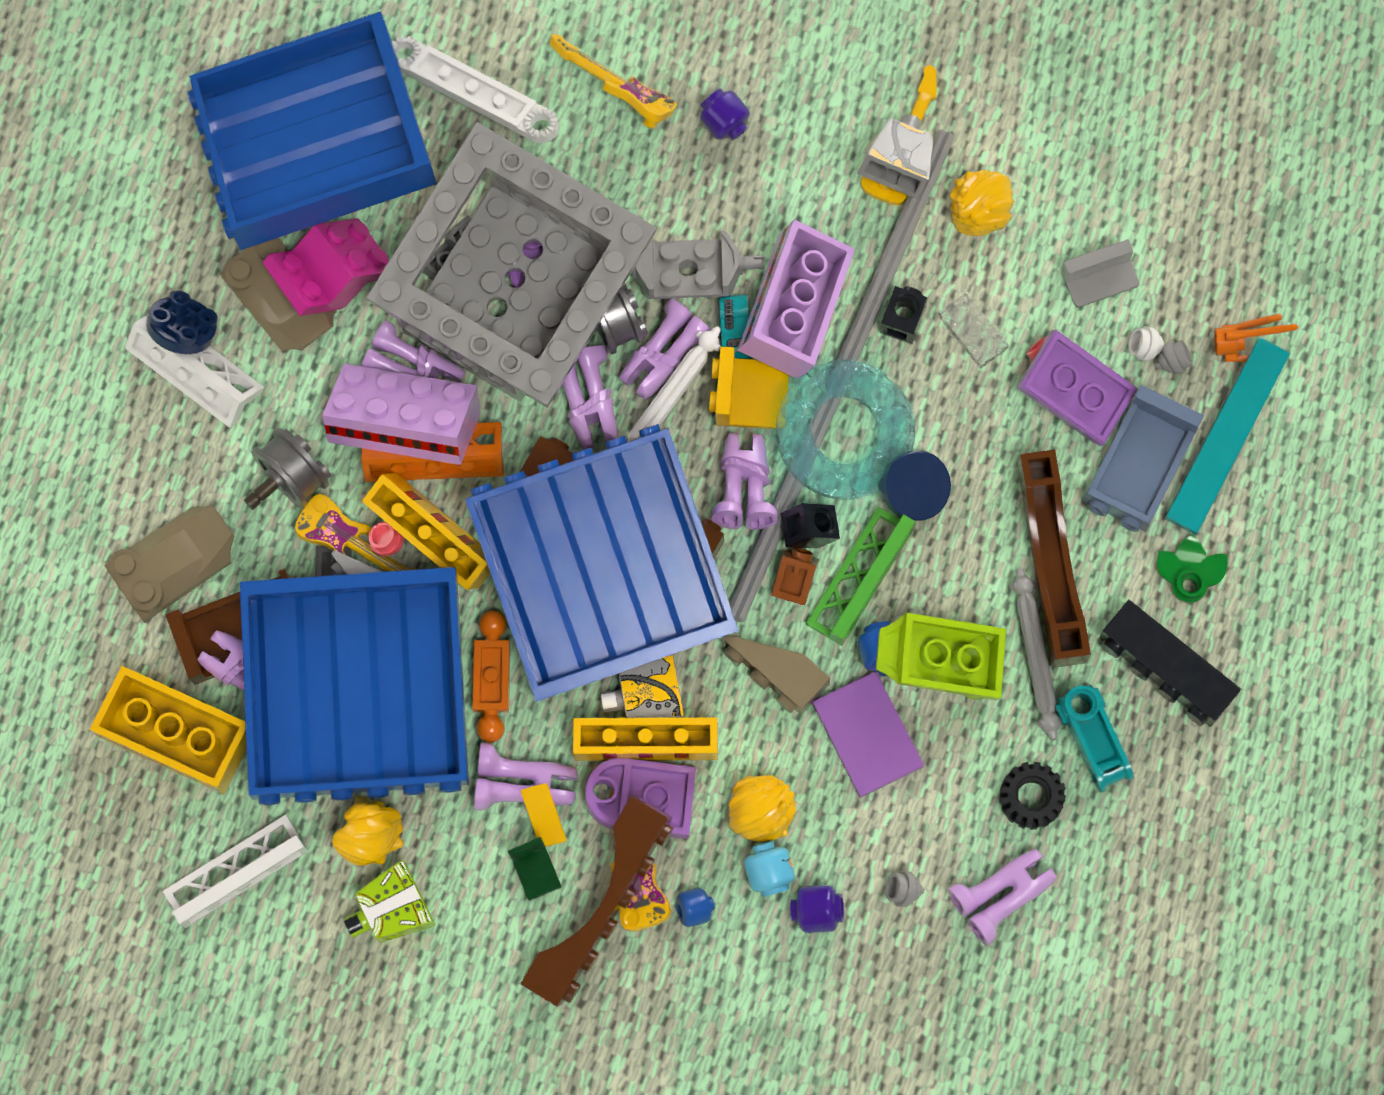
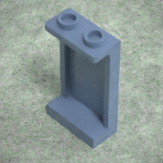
[1083,385,1204,532]

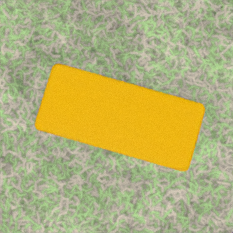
[521,783,567,847]

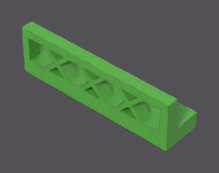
[806,507,916,646]

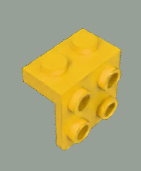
[709,347,789,430]

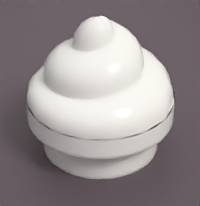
[1129,326,1165,361]

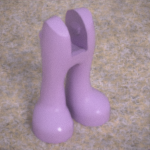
[474,743,578,810]
[947,849,1057,946]

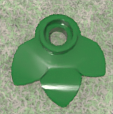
[1157,534,1228,603]

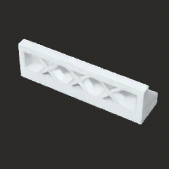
[125,315,264,428]
[163,814,308,928]

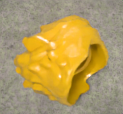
[949,170,1014,236]
[728,775,797,842]
[332,796,404,866]

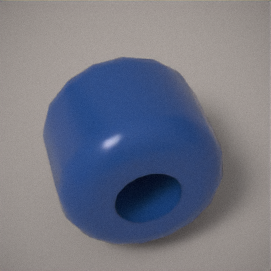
[675,888,715,927]

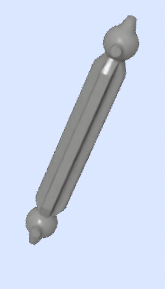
[1010,568,1063,741]

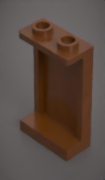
[165,569,297,685]

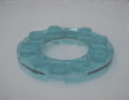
[776,360,915,500]

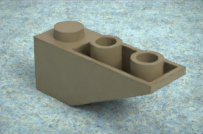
[723,635,830,715]

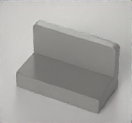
[1061,239,1139,308]

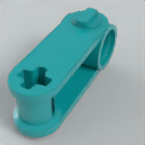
[1055,685,1134,793]

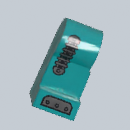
[719,294,754,359]

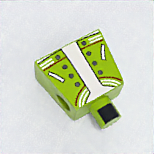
[343,860,436,943]

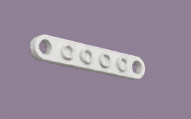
[392,36,559,143]

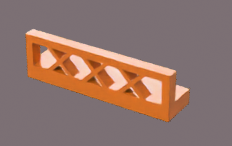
[361,422,504,482]

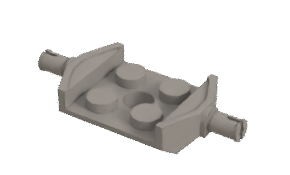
[630,231,764,299]

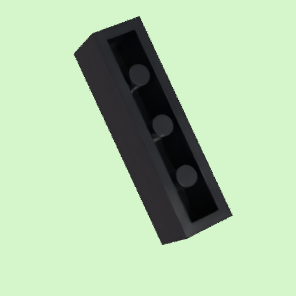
[1099,599,1241,728]

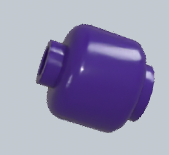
[700,89,750,141]
[790,885,844,933]

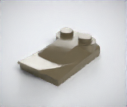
[220,238,337,353]
[104,505,235,623]

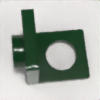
[508,837,562,901]

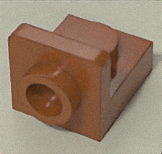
[771,548,819,606]

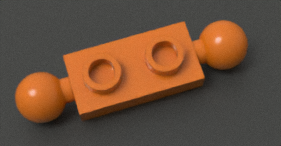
[473,610,510,743]

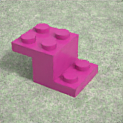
[262,218,389,316]

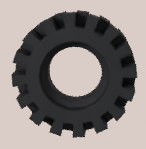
[999,762,1066,830]

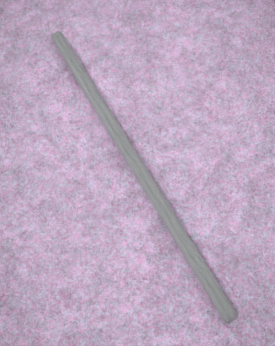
[730,130,953,623]

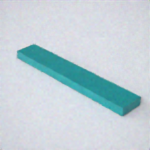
[1164,337,1290,535]

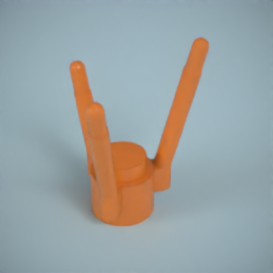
[1214,314,1298,363]

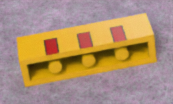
[362,473,491,591]
[573,717,718,761]

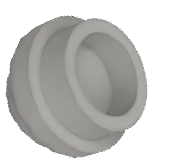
[1155,340,1193,375]
[885,870,924,907]

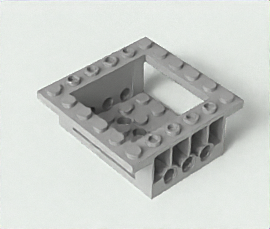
[366,122,657,408]

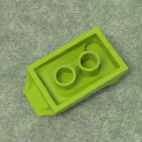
[876,613,1006,701]

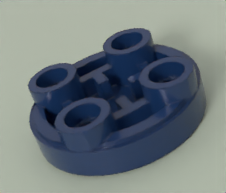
[146,290,218,354]
[878,451,951,521]

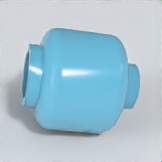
[744,841,795,897]

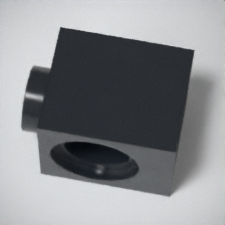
[880,286,928,344]
[780,503,840,549]

